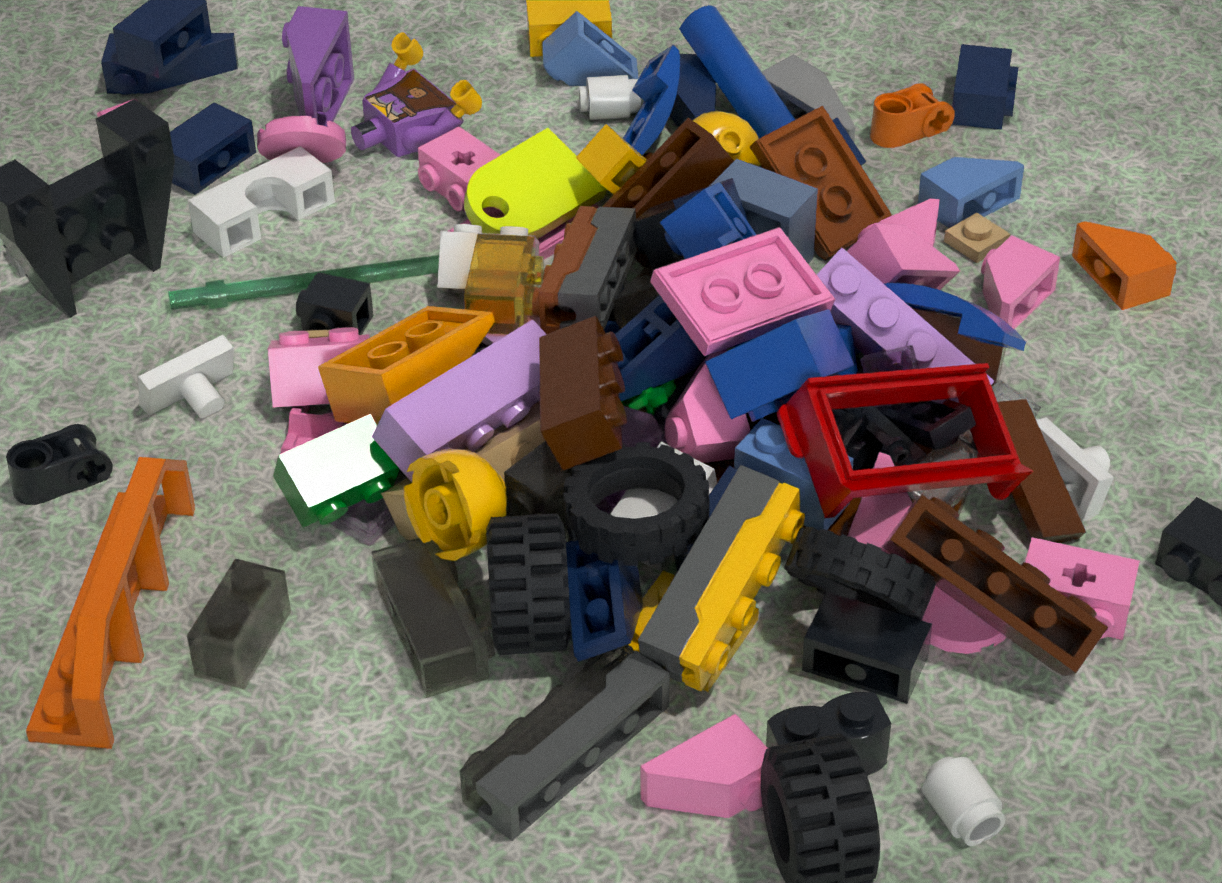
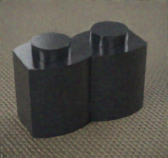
[766,692,891,776]

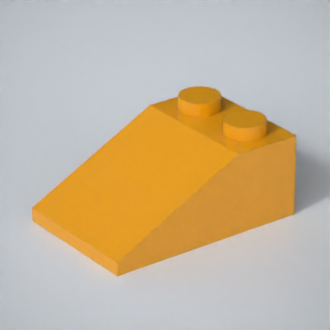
[318,306,495,425]

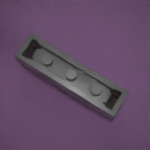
[459,644,670,841]

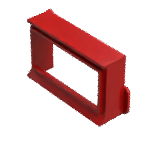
[777,363,1033,518]

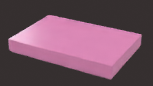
[650,227,835,356]

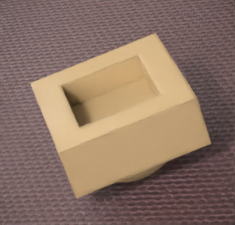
[944,213,1010,263]

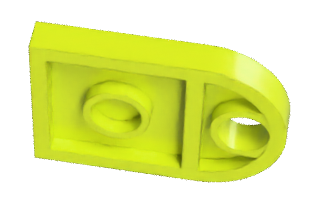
[464,128,607,239]

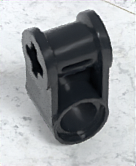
[6,424,113,505]

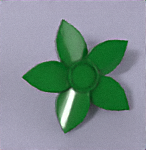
[621,379,676,417]

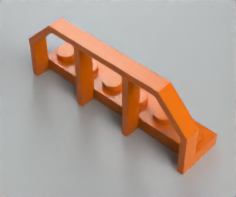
[26,457,195,749]

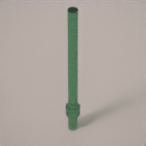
[168,255,439,310]

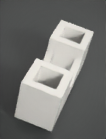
[188,146,335,258]

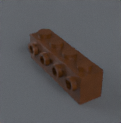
[881,494,1108,677]

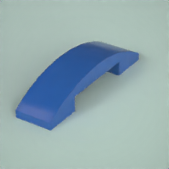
[623,45,680,155]
[884,283,1026,351]

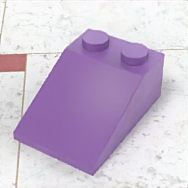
[282,6,354,127]

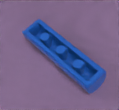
[679,5,795,139]

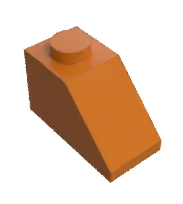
[1072,221,1177,310]

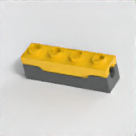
[638,465,805,692]

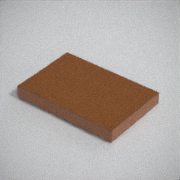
[750,106,892,260]

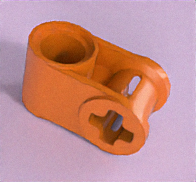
[870,83,955,148]

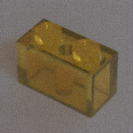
[464,233,544,334]

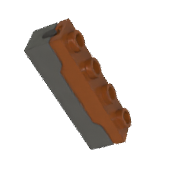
[532,206,637,334]

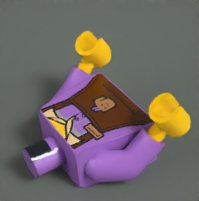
[351,32,482,157]

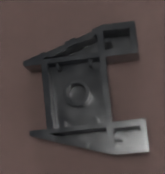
[0,99,175,318]

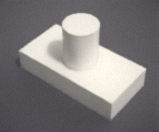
[138,335,234,419]
[1036,417,1114,522]

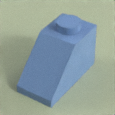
[542,11,638,86]
[918,157,1024,228]

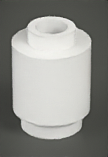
[578,75,641,120]
[922,757,1006,846]

